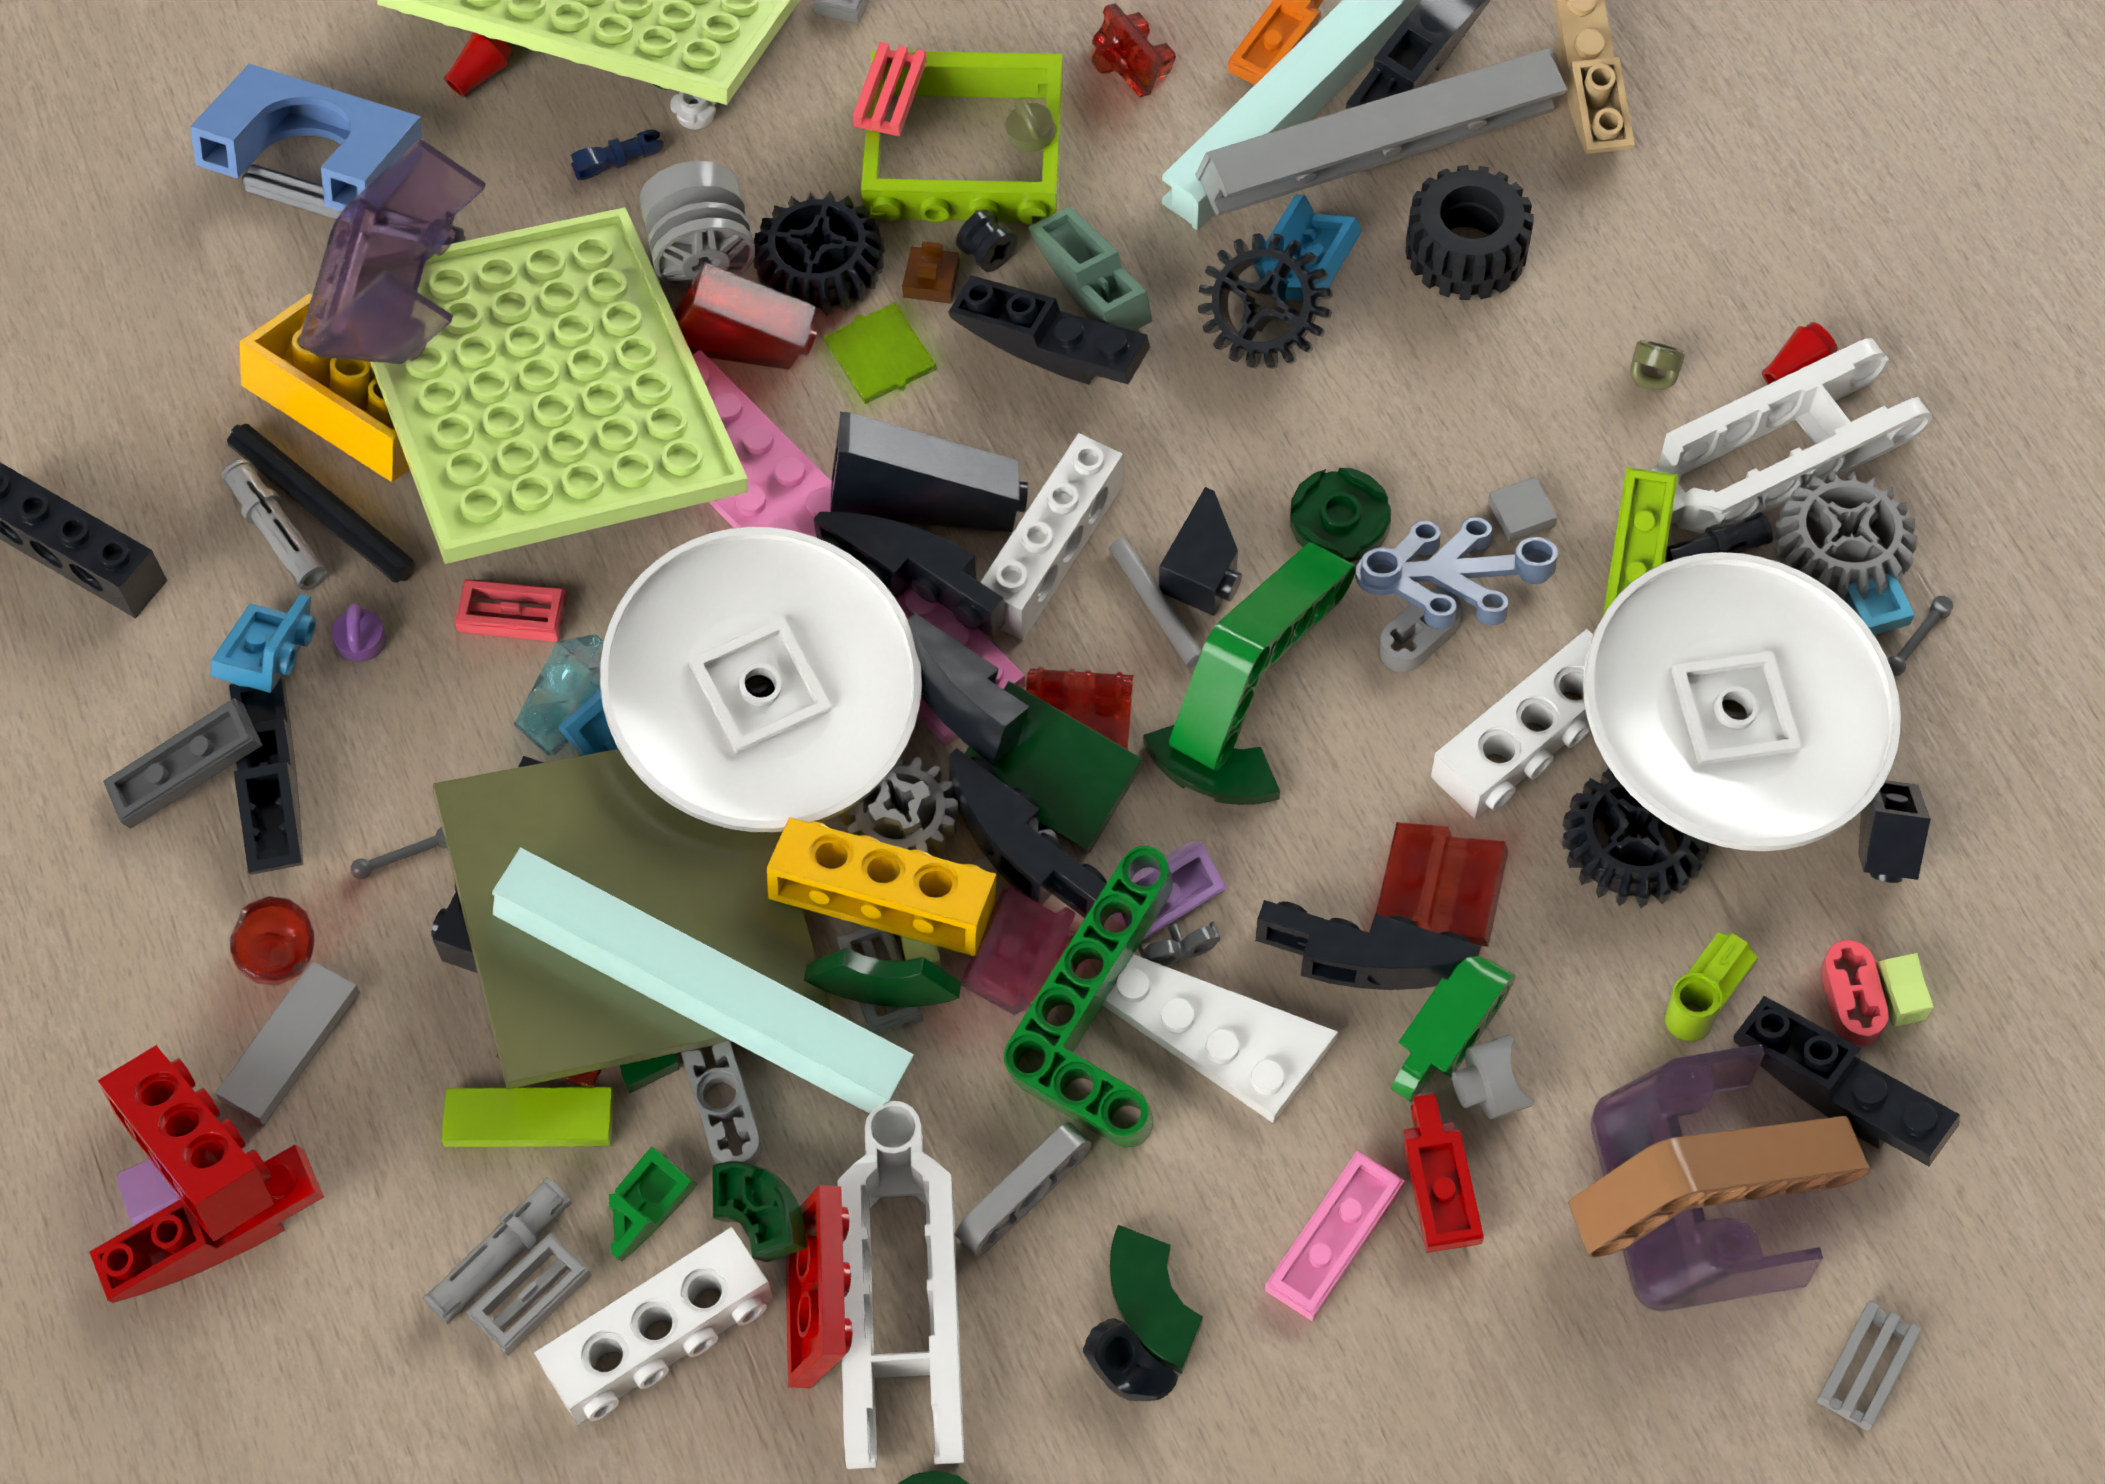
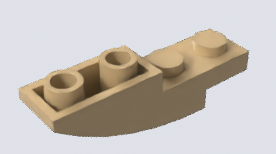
[1552,0,1635,154]

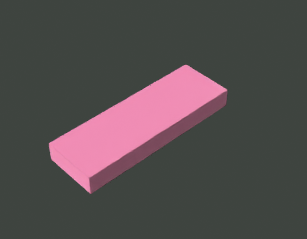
[1265,1151,1405,1322]

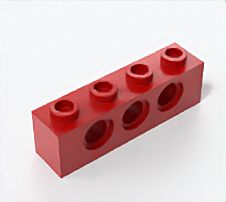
[97,1045,274,1242]

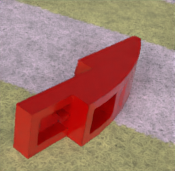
[89,1144,324,1303]

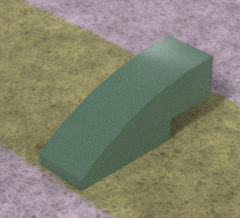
[1029,206,1153,331]

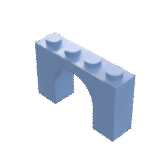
[190,64,423,220]

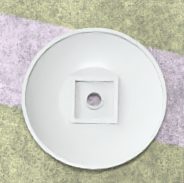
[600,527,922,832]
[1583,552,1901,851]

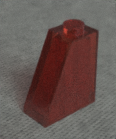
[674,263,817,370]

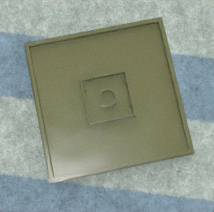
[433,749,832,1089]

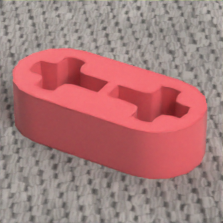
[1820,940,1889,1046]

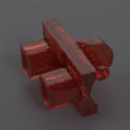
[1091,3,1176,97]

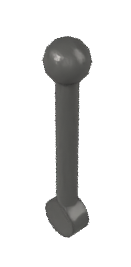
[1887,596,1953,676]
[350,827,447,879]

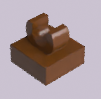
[902,241,960,304]

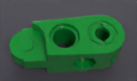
[1391,956,1516,1102]

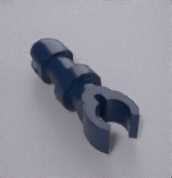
[571,129,664,180]

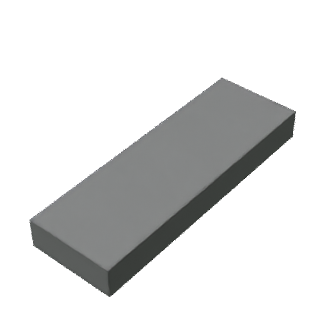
[215,960,360,1126]

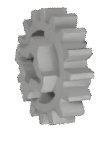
[842,757,959,853]

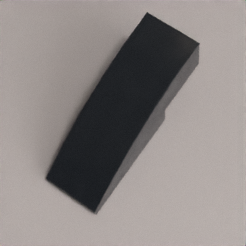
[909,613,1029,764]

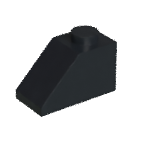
[1159,487,1242,616]
[1858,780,1931,883]

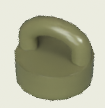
[1005,98,1056,152]
[1630,340,1685,390]

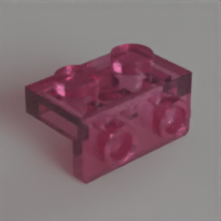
[961,887,1076,1016]

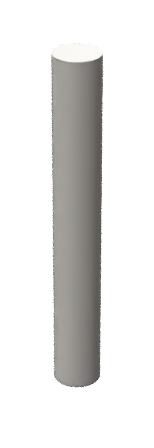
[1109,537,1201,667]

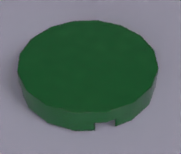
[1290,468,1391,562]

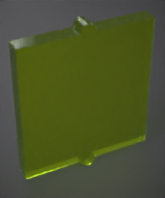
[823,302,937,404]

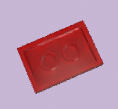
[786,1185,853,1389]

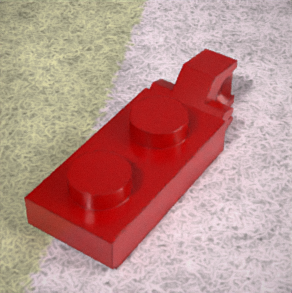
[1403,1093,1484,1253]

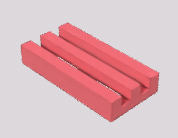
[852,42,927,137]
[455,579,568,642]

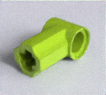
[1664,932,1758,1042]

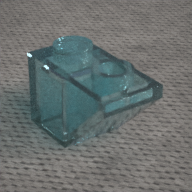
[514,634,604,756]

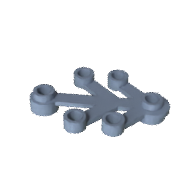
[1355,517,1558,629]

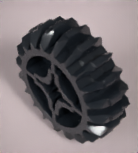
[753,191,885,316]
[1198,233,1333,369]
[1561,768,1709,908]

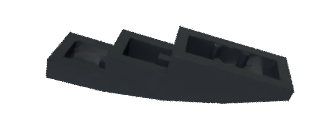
[229,676,304,875]

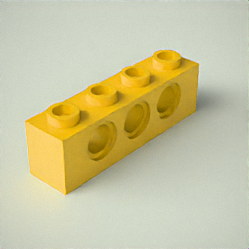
[767,817,996,956]

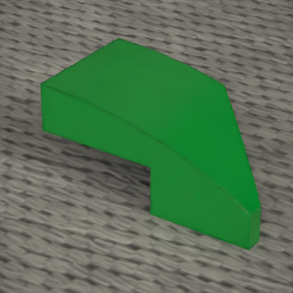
[609,1146,698,1261]

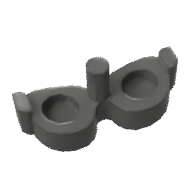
[1138,921,1220,966]

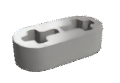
[1379,587,1463,673]

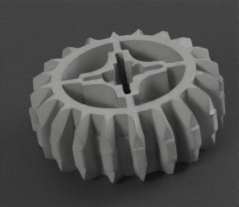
[1774,471,1918,600]

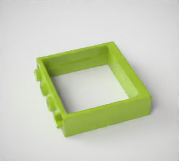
[861,50,1063,225]

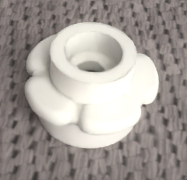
[670,92,717,130]

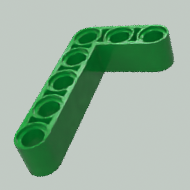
[1169,542,1356,772]
[1004,846,1173,1148]

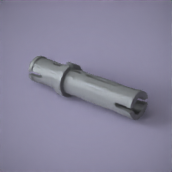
[222,459,327,590]
[422,1177,572,1324]

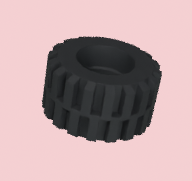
[1405,165,1534,300]

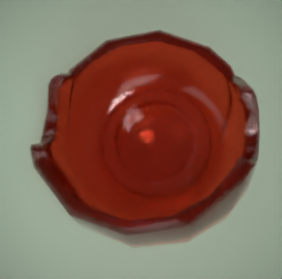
[230,896,315,986]

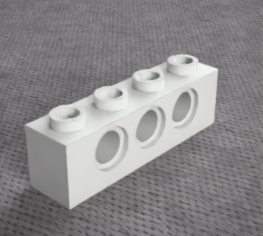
[980,433,1123,640]
[1431,629,1593,819]
[534,1227,773,1425]

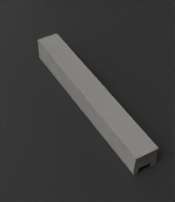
[1195,47,1567,216]

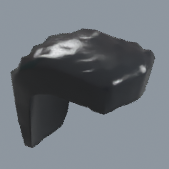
[1083,1318,1178,1401]

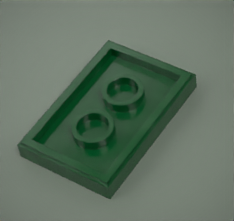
[964,681,1145,852]

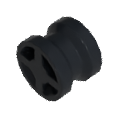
[956,209,1018,272]

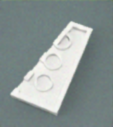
[1102,955,1338,1123]

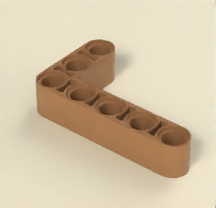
[1568,1116,1871,1258]

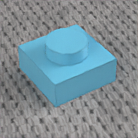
[1844,573,1915,635]

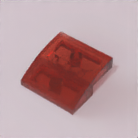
[1376,822,1509,947]

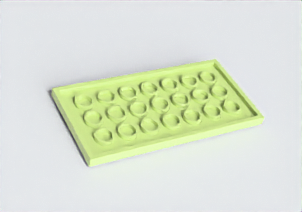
[377,0,800,105]

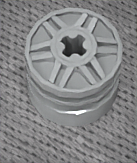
[639,160,755,291]

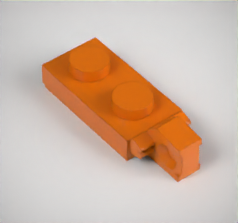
[1228,0,1323,85]

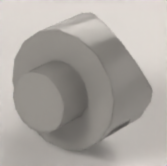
[1452,1035,1534,1120]

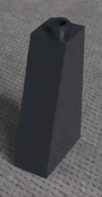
[830,411,1028,532]

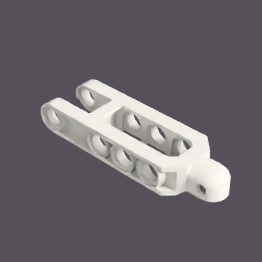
[1652,338,1932,534]
[837,1101,964,1470]

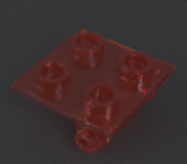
[1026,667,1134,750]

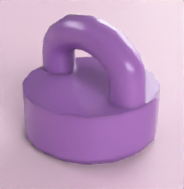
[331,603,386,662]

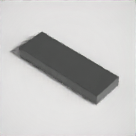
[103,698,262,829]

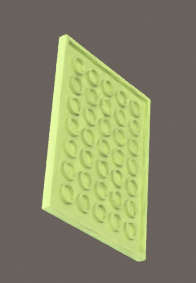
[338,207,748,564]

